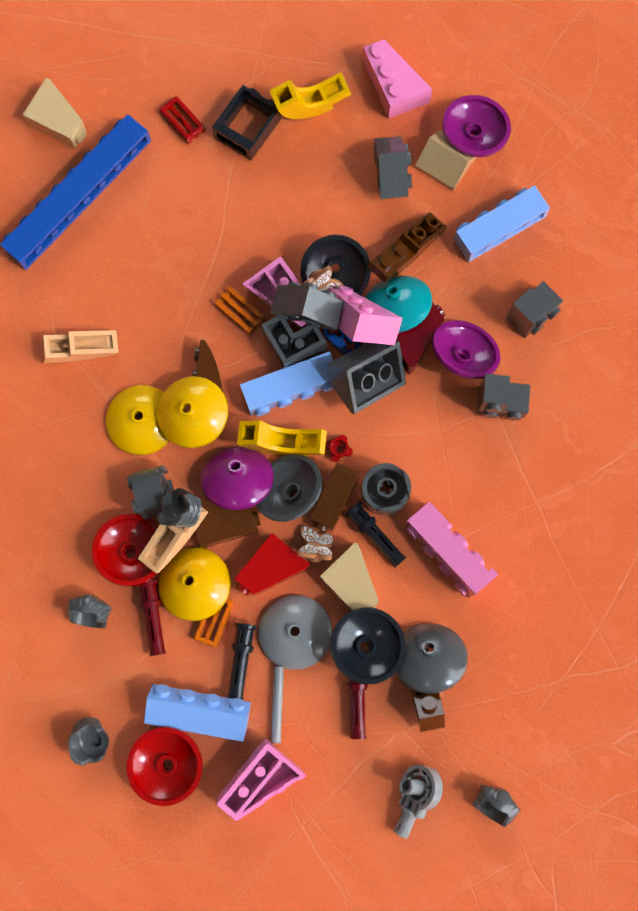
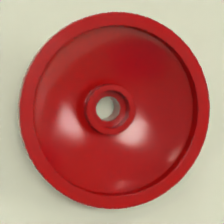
[92,514,158,587]
[126,727,203,806]

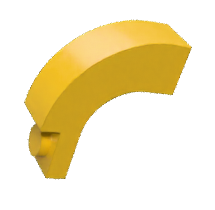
[269,72,352,119]
[237,421,327,457]

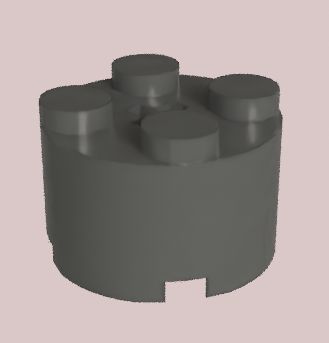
[361,463,411,516]
[127,465,174,520]

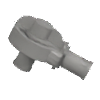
[393,765,443,838]

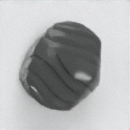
[157,488,201,527]
[67,595,112,629]
[69,717,109,766]
[473,785,520,827]

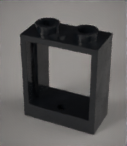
[212,85,281,161]

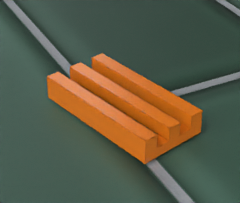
[215,286,265,335]
[194,599,235,648]

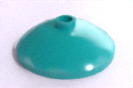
[365,276,432,333]

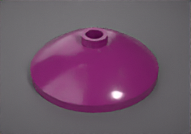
[442,95,511,157]
[432,320,500,379]
[201,447,274,510]

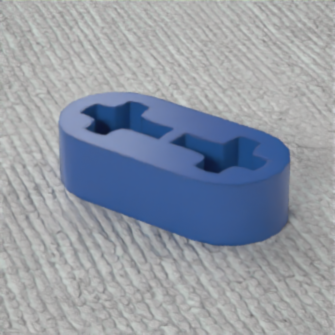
[323,328,361,355]

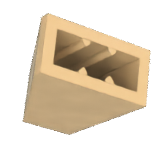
[23,78,87,149]
[320,542,379,611]

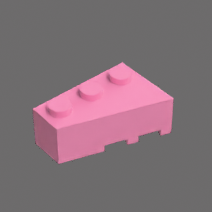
[243,256,310,329]

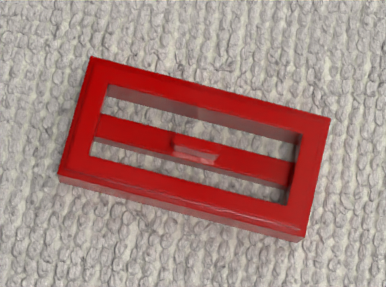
[159,96,206,145]

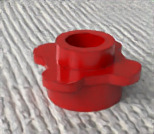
[325,435,353,462]

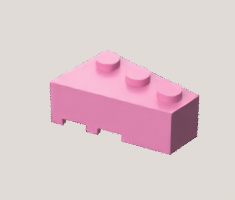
[362,40,432,118]
[329,286,402,345]
[216,738,306,821]

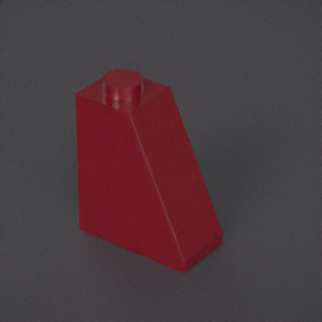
[396,302,445,374]

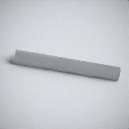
[271,666,284,743]

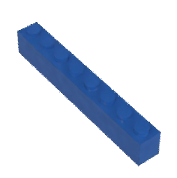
[0,114,151,270]

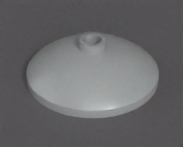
[259,595,332,670]

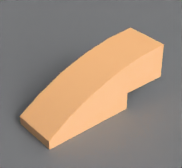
[42,330,119,364]
[138,507,208,573]

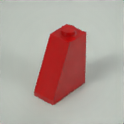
[235,533,311,596]

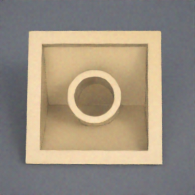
[415,130,476,191]

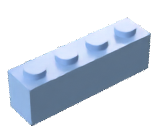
[454,186,550,262]
[240,352,333,417]
[144,684,251,742]

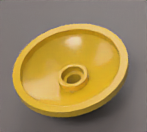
[157,376,228,448]
[106,385,170,455]
[158,548,231,621]

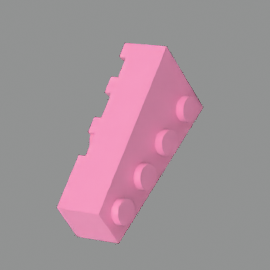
[406,502,499,598]

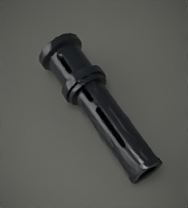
[344,501,406,568]
[227,623,257,700]

